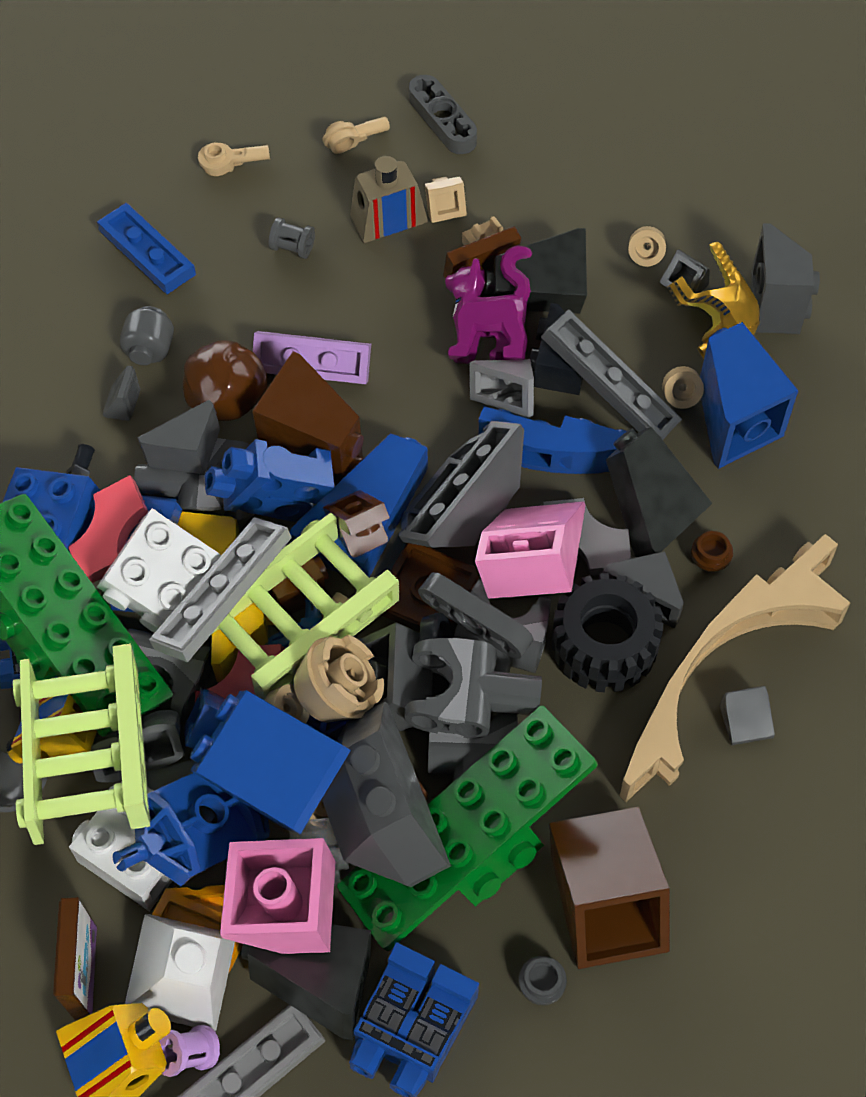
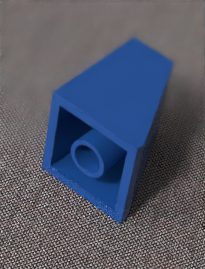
[700,322,798,469]
[190,690,351,834]

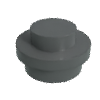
[519,956,567,1005]

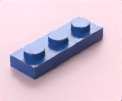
[97,203,196,294]

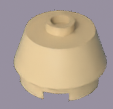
[294,635,384,723]

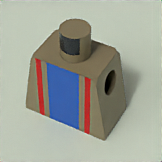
[350,156,428,243]

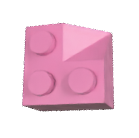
[220,838,336,954]

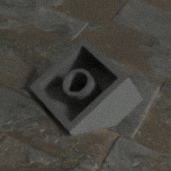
[751,223,820,334]
[359,623,433,731]

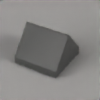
[660,249,710,294]

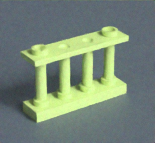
[211,513,399,700]
[13,644,150,845]

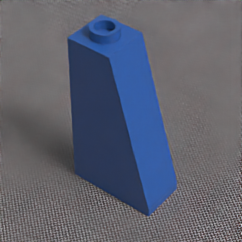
[290,433,428,578]

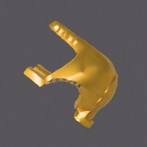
[667,242,760,359]

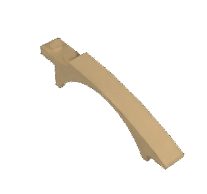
[620,534,850,802]

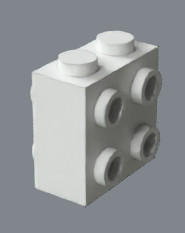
[97,508,221,633]
[69,781,172,911]

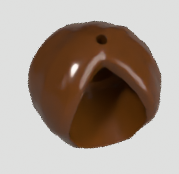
[183,340,267,421]

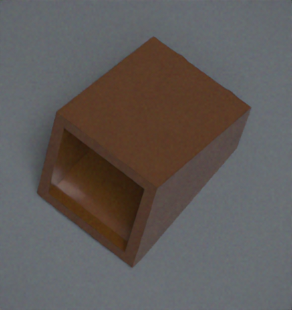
[253,351,364,487]
[549,807,670,969]

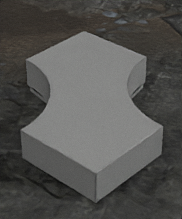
[543,498,631,576]

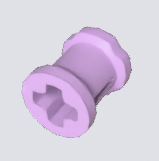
[159,1024,220,1077]

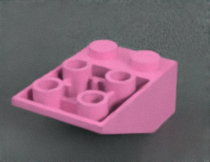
[475,501,585,599]

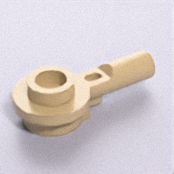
[323,117,390,154]
[198,142,270,176]

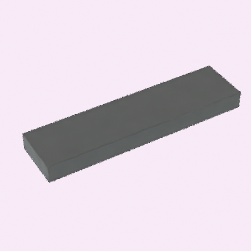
[541,310,682,440]

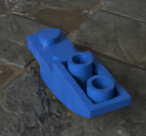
[478,406,627,474]

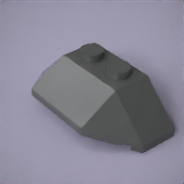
[399,421,524,547]
[322,701,451,887]

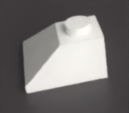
[125,914,235,1031]

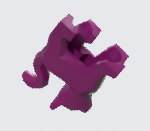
[445,245,532,364]

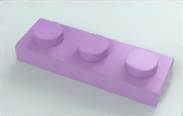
[253,331,371,384]

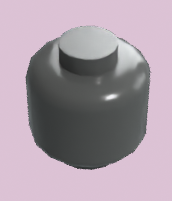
[120,306,174,365]

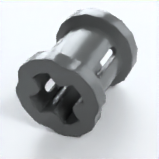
[269,217,315,259]

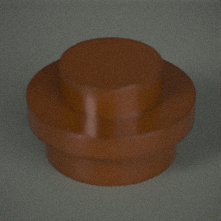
[691,531,733,572]

